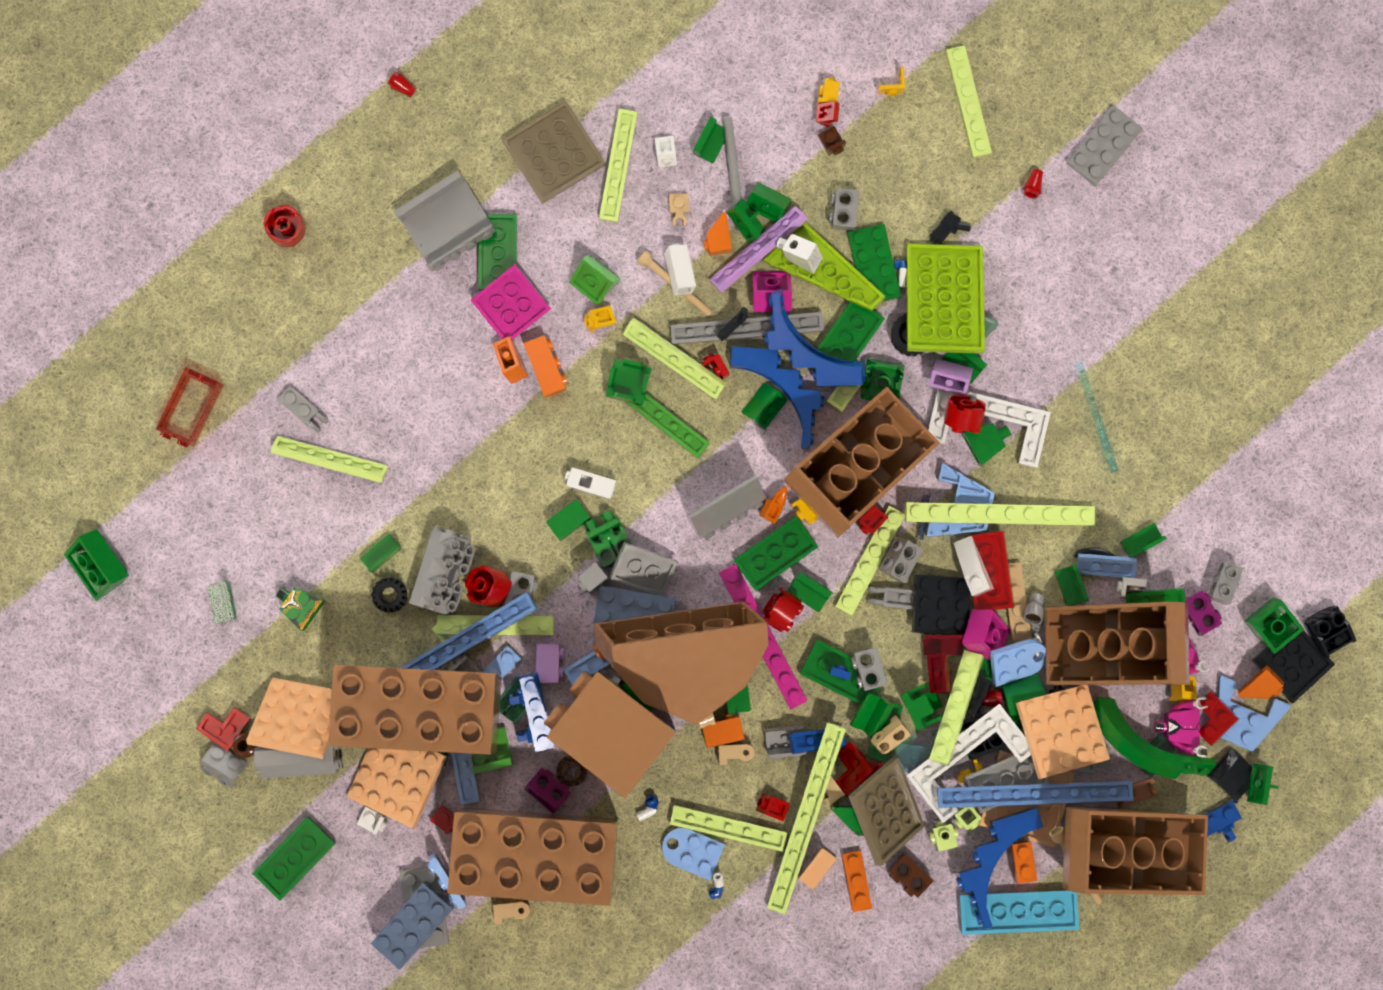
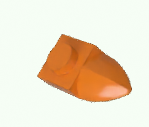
[759,486,787,524]

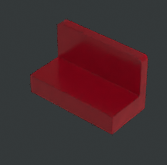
[923,635,964,655]
[927,653,951,694]

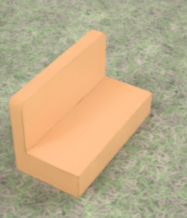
[798,846,837,889]

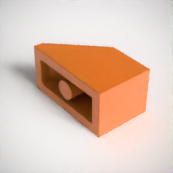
[703,212,732,256]
[493,336,528,384]
[1238,665,1284,699]

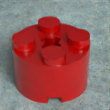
[264,205,306,247]
[944,395,986,433]
[465,565,512,607]
[761,587,804,632]

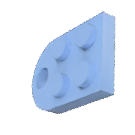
[990,639,1046,687]
[662,827,725,881]

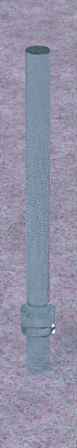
[1076,362,1119,473]

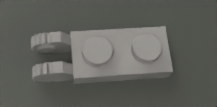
[277,386,329,433]
[867,587,913,610]

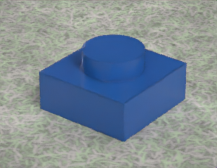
[829,665,851,680]

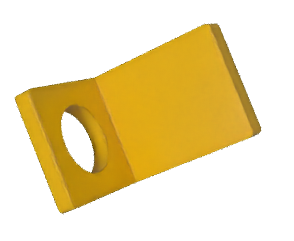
[878,66,905,96]

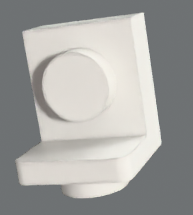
[655,136,677,167]
[1117,577,1147,597]
[357,806,388,835]

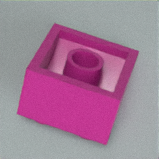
[752,271,792,313]
[962,610,1010,660]

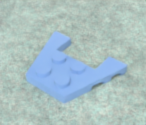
[926,463,995,537]
[1218,675,1291,752]

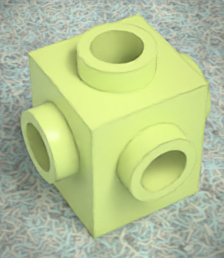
[953,807,982,831]
[929,821,959,851]

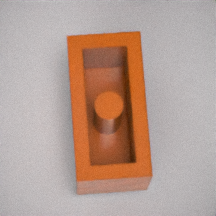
[702,714,745,748]
[1009,840,1037,884]

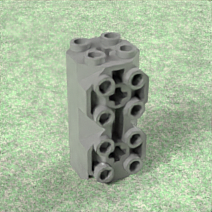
[409,526,475,615]
[254,746,343,779]

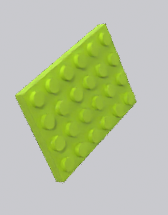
[906,244,985,354]

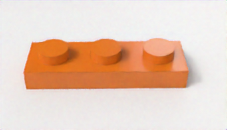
[842,850,872,912]

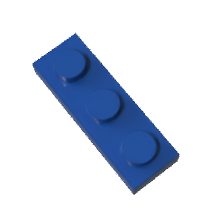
[788,729,847,754]

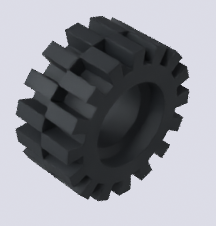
[371,577,408,613]

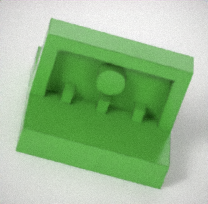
[569,255,620,306]

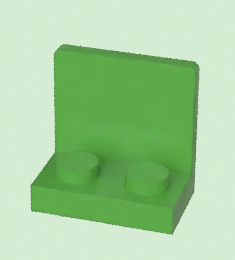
[471,727,514,774]

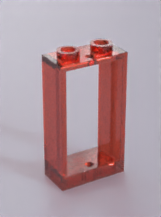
[156,367,224,448]

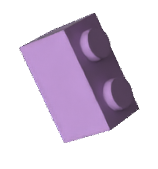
[929,359,973,396]
[535,644,564,683]

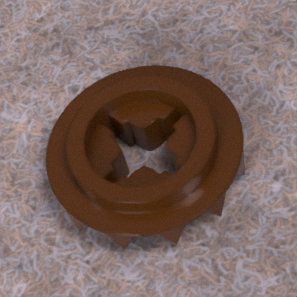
[556,756,587,787]

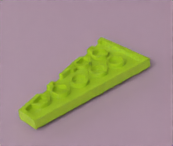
[763,222,885,311]

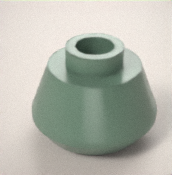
[984,315,998,338]

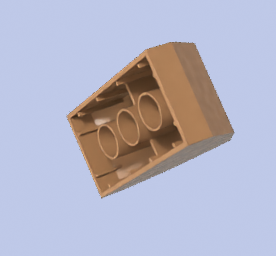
[784,387,940,539]
[594,602,768,725]
[1045,602,1190,685]
[1062,806,1208,895]

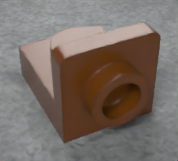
[818,126,846,156]

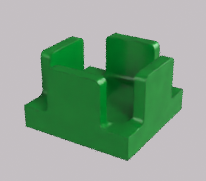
[606,359,652,406]
[901,682,944,731]

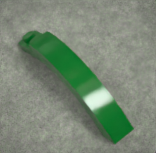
[1093,697,1217,779]

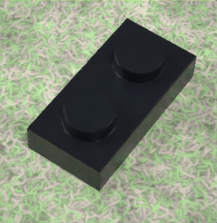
[966,675,993,717]

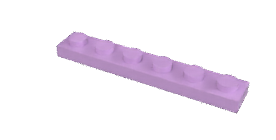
[709,206,808,293]

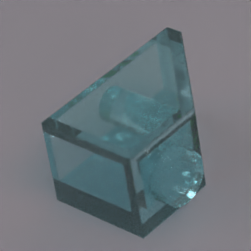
[894,744,933,772]

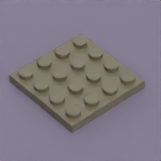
[502,101,606,204]
[848,757,925,866]

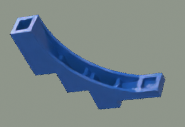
[765,289,866,386]
[730,346,824,449]
[956,807,1043,929]

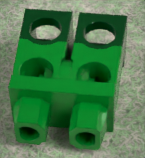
[585,510,632,570]

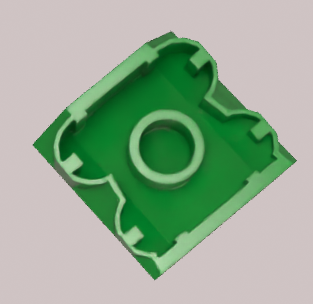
[861,359,905,400]

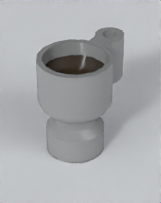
[1023,593,1045,631]

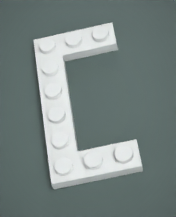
[928,389,1051,468]
[906,704,1031,823]

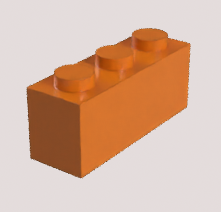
[523,335,568,399]

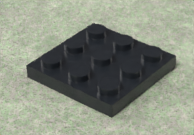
[912,574,970,635]
[1252,631,1335,703]

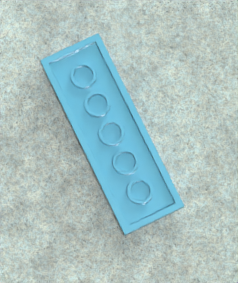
[959,890,1079,935]

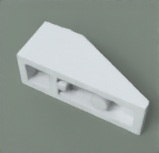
[954,536,994,596]

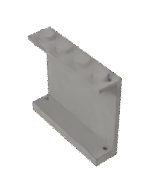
[394,170,496,272]

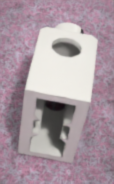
[776,234,823,274]

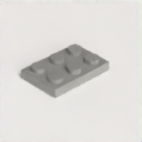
[609,542,678,596]

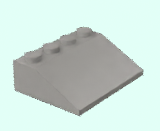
[688,475,766,540]

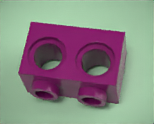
[1186,590,1222,636]
[524,768,571,814]

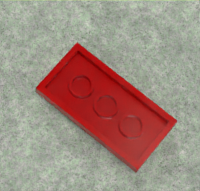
[965,531,1015,610]

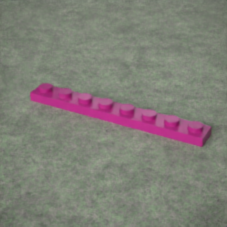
[719,564,807,710]

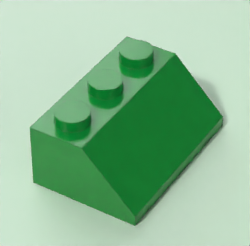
[64,529,129,601]

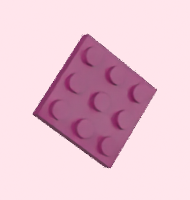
[471,264,551,340]

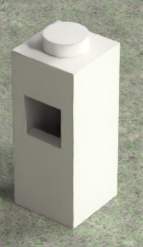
[664,243,696,296]
[564,467,617,501]

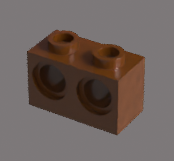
[888,852,934,898]

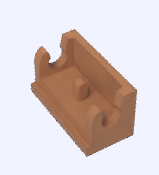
[1116,778,1158,809]

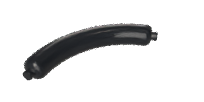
[1074,547,1116,558]

